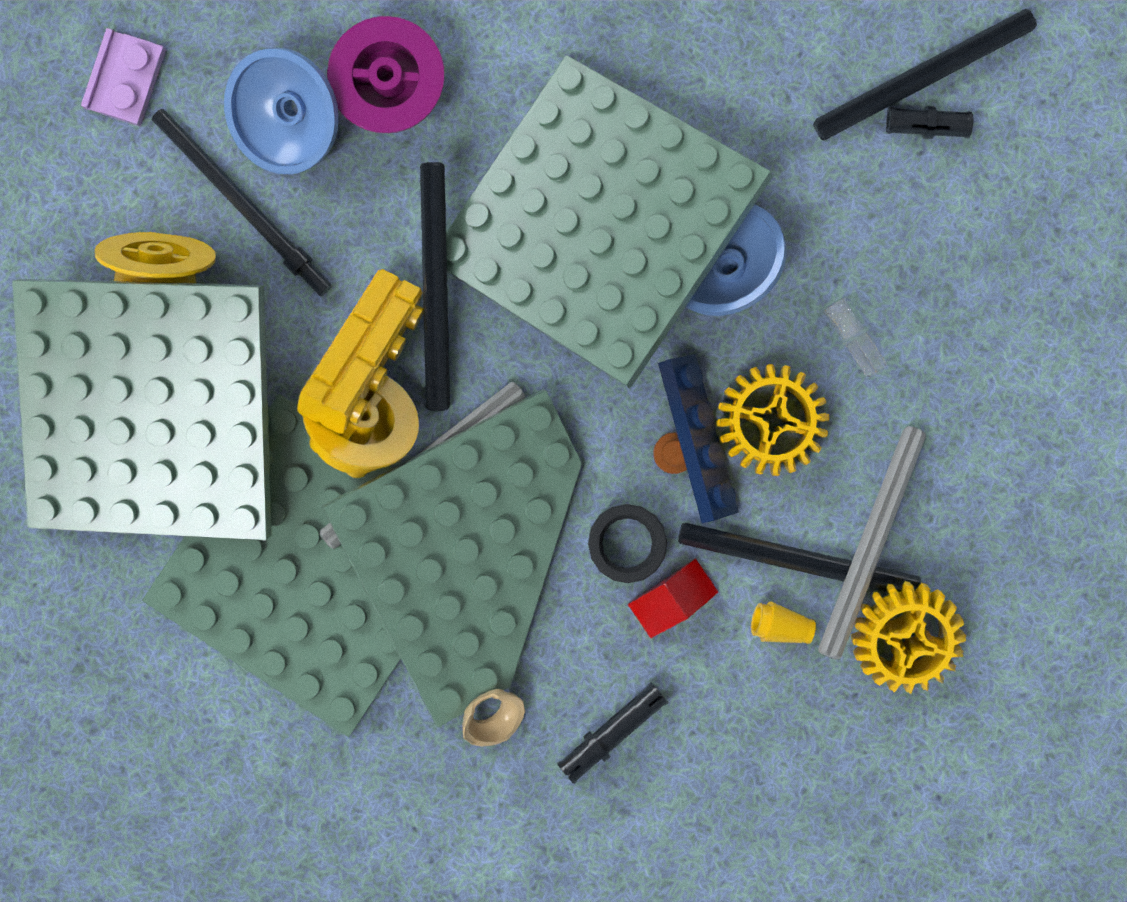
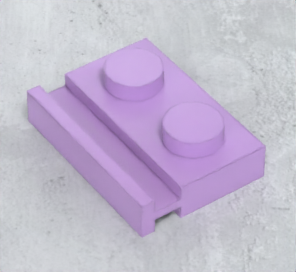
[81,28,166,127]

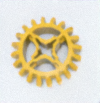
[716,364,829,476]
[851,581,966,694]

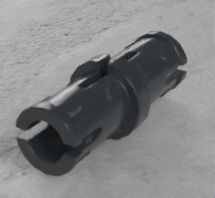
[886,106,973,140]

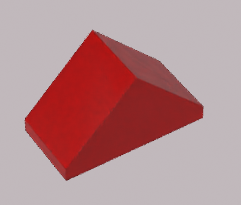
[628,558,719,638]

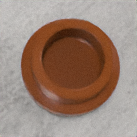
[653,433,687,474]

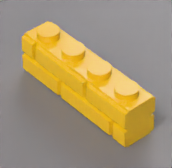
[297,269,424,434]

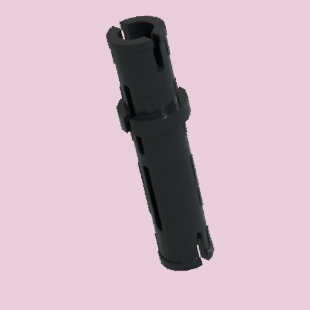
[557,682,669,784]

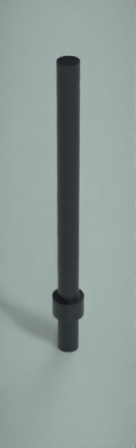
[151,109,332,297]

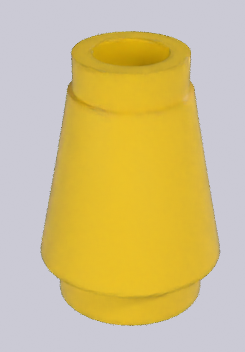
[751,601,816,644]

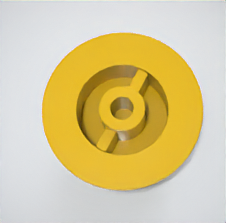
[95,232,216,283]
[302,376,419,478]

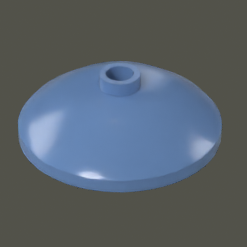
[224,48,339,174]
[686,204,787,316]

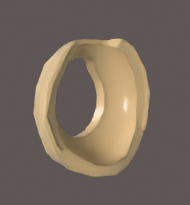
[462,689,525,747]

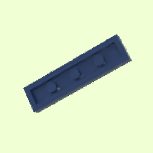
[658,354,739,523]

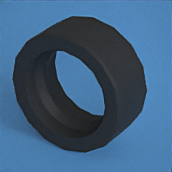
[588,504,667,583]

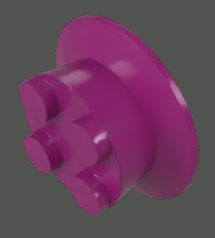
[327,16,444,134]

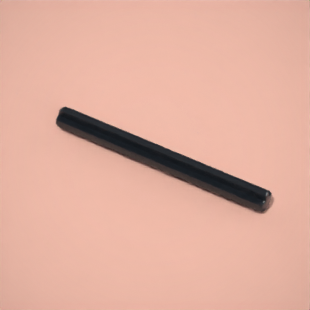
[813,9,1037,140]
[420,162,450,411]
[678,522,921,592]

